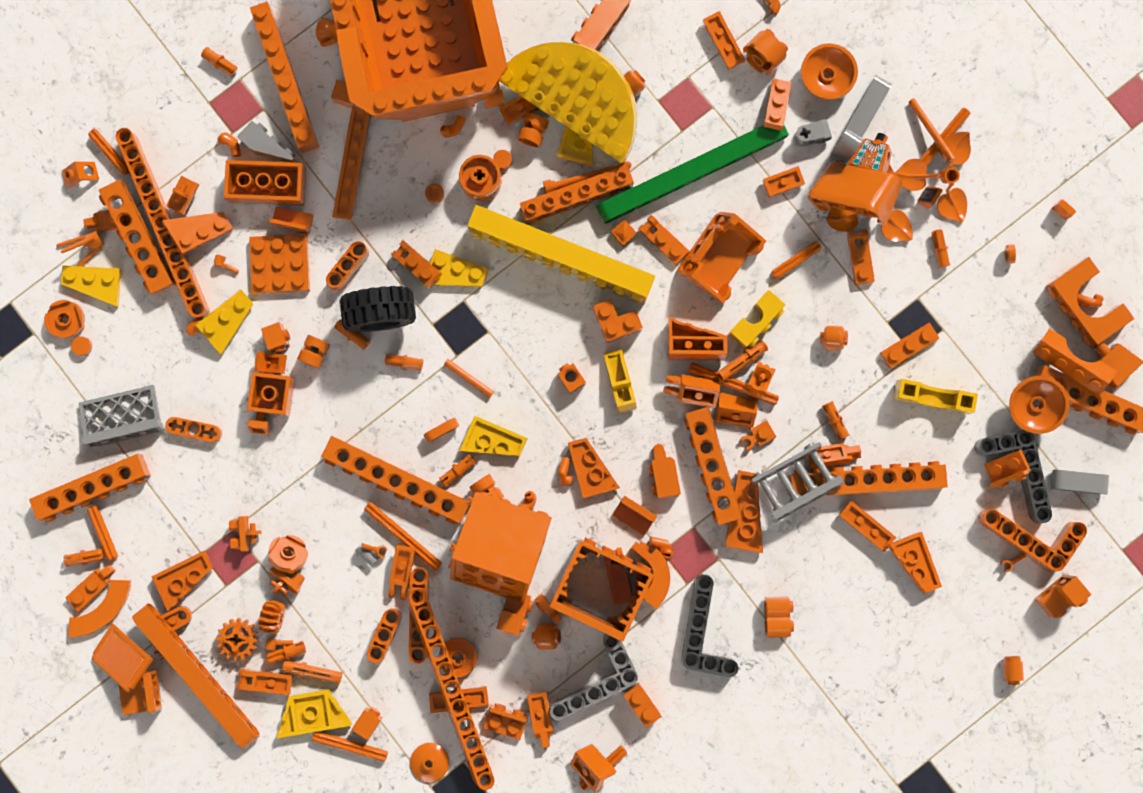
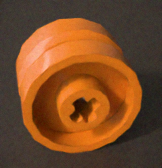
[459,154,502,202]

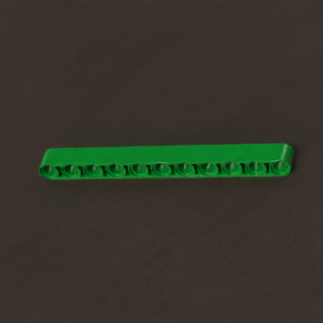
[596,125,789,224]

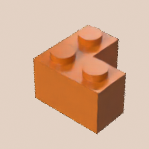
[593,299,643,344]
[1034,574,1092,618]
[496,594,534,636]

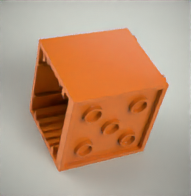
[448,492,552,604]
[549,537,654,642]

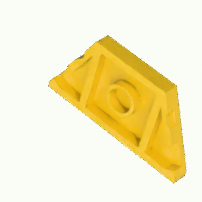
[277,689,352,739]

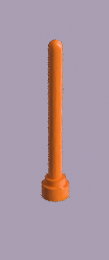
[543,161,632,193]

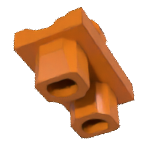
[166,175,199,215]
[747,361,776,398]
[229,516,262,551]
[269,566,305,595]

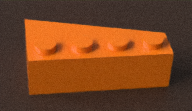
[571,0,631,52]

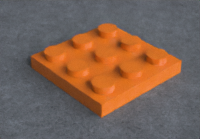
[249,234,310,294]

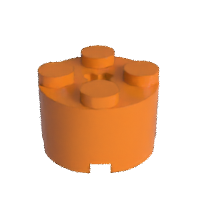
[743,29,788,75]

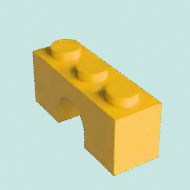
[728,290,785,349]

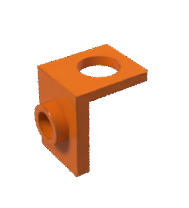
[62,161,99,188]

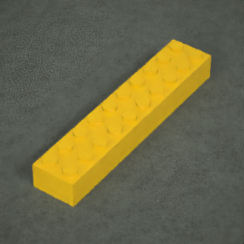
[467,205,656,304]

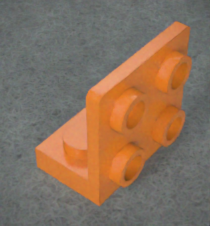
[118,670,162,715]

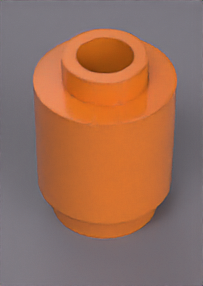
[1003,656,1024,685]

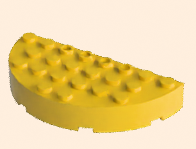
[499,42,637,163]

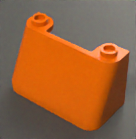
[807,160,903,225]
[677,212,766,303]

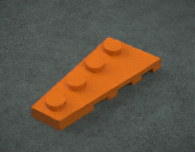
[724,470,763,553]

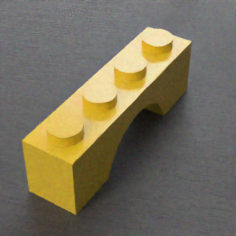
[893,379,978,414]

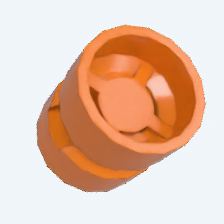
[517,113,549,148]
[297,335,330,369]
[469,474,504,499]

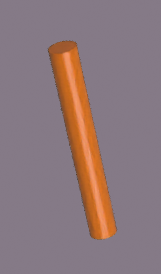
[444,359,494,398]

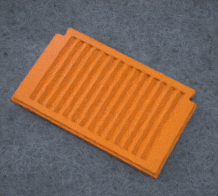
[91,623,153,692]

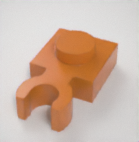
[740,420,777,450]
[535,593,562,624]

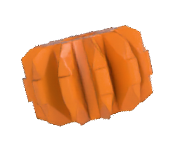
[258,601,285,634]

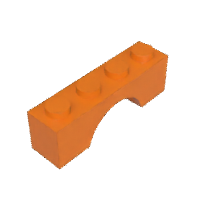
[1032,328,1117,396]

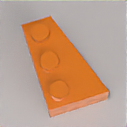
[668,317,727,361]

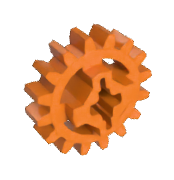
[216,618,260,661]

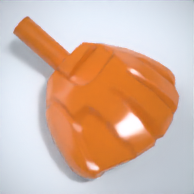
[315,18,338,47]

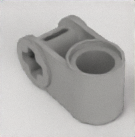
[793,119,832,147]

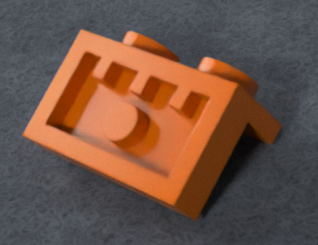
[984,450,1031,489]
[484,703,528,740]

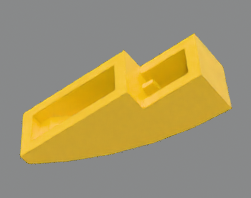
[603,349,637,413]

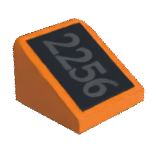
[917,186,943,209]

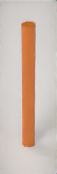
[908,98,955,162]

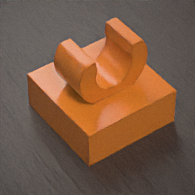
[247,412,271,435]

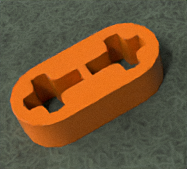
[423,417,460,443]

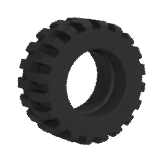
[339,286,416,332]

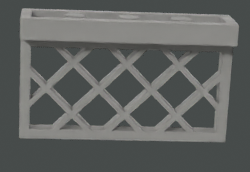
[78,385,164,449]

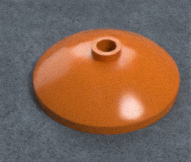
[801,43,858,100]
[1009,376,1070,434]

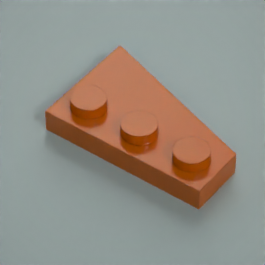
[162,212,233,255]
[568,438,620,498]
[886,532,942,593]
[151,550,214,611]

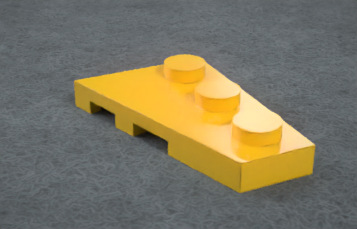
[422,249,489,287]
[195,289,253,355]

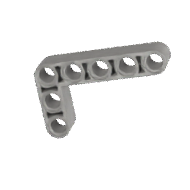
[831,75,892,163]
[550,634,638,721]

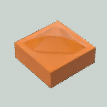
[1052,199,1076,220]
[610,219,637,246]

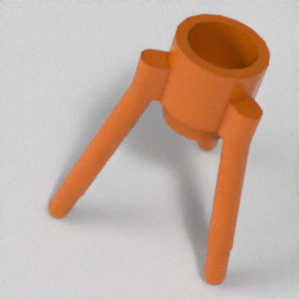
[56,231,104,266]

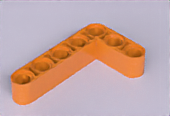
[978,509,1087,571]

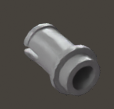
[355,542,379,567]

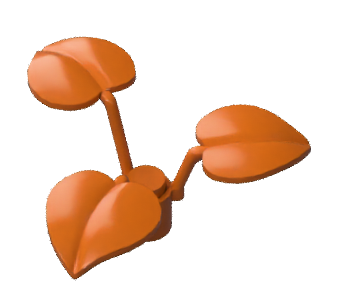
[896,132,971,222]
[826,164,913,242]

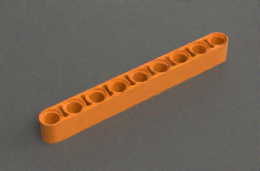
[132,603,260,749]

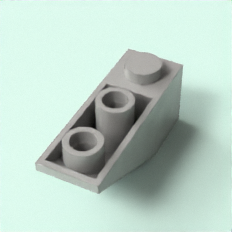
[237,120,297,163]

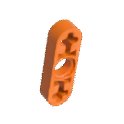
[165,417,222,442]

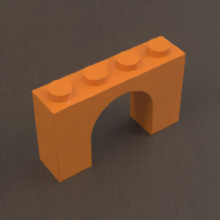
[1046,257,1135,347]

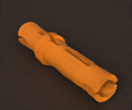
[716,341,768,382]
[282,660,343,684]

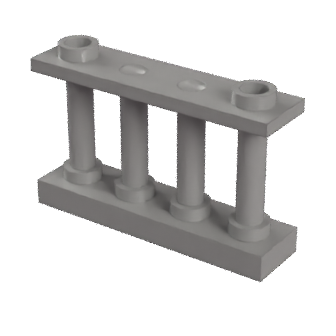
[751,442,844,523]

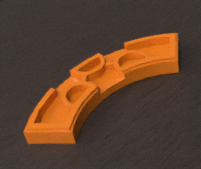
[68,580,132,637]

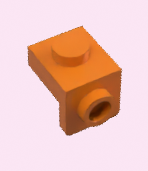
[254,352,287,374]

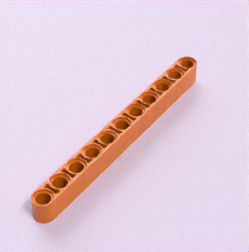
[115,128,210,319]
[406,587,495,790]

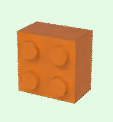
[247,372,295,416]

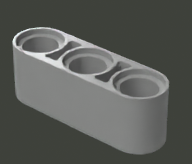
[1051,470,1109,495]

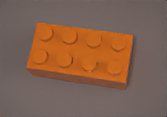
[224,160,306,205]

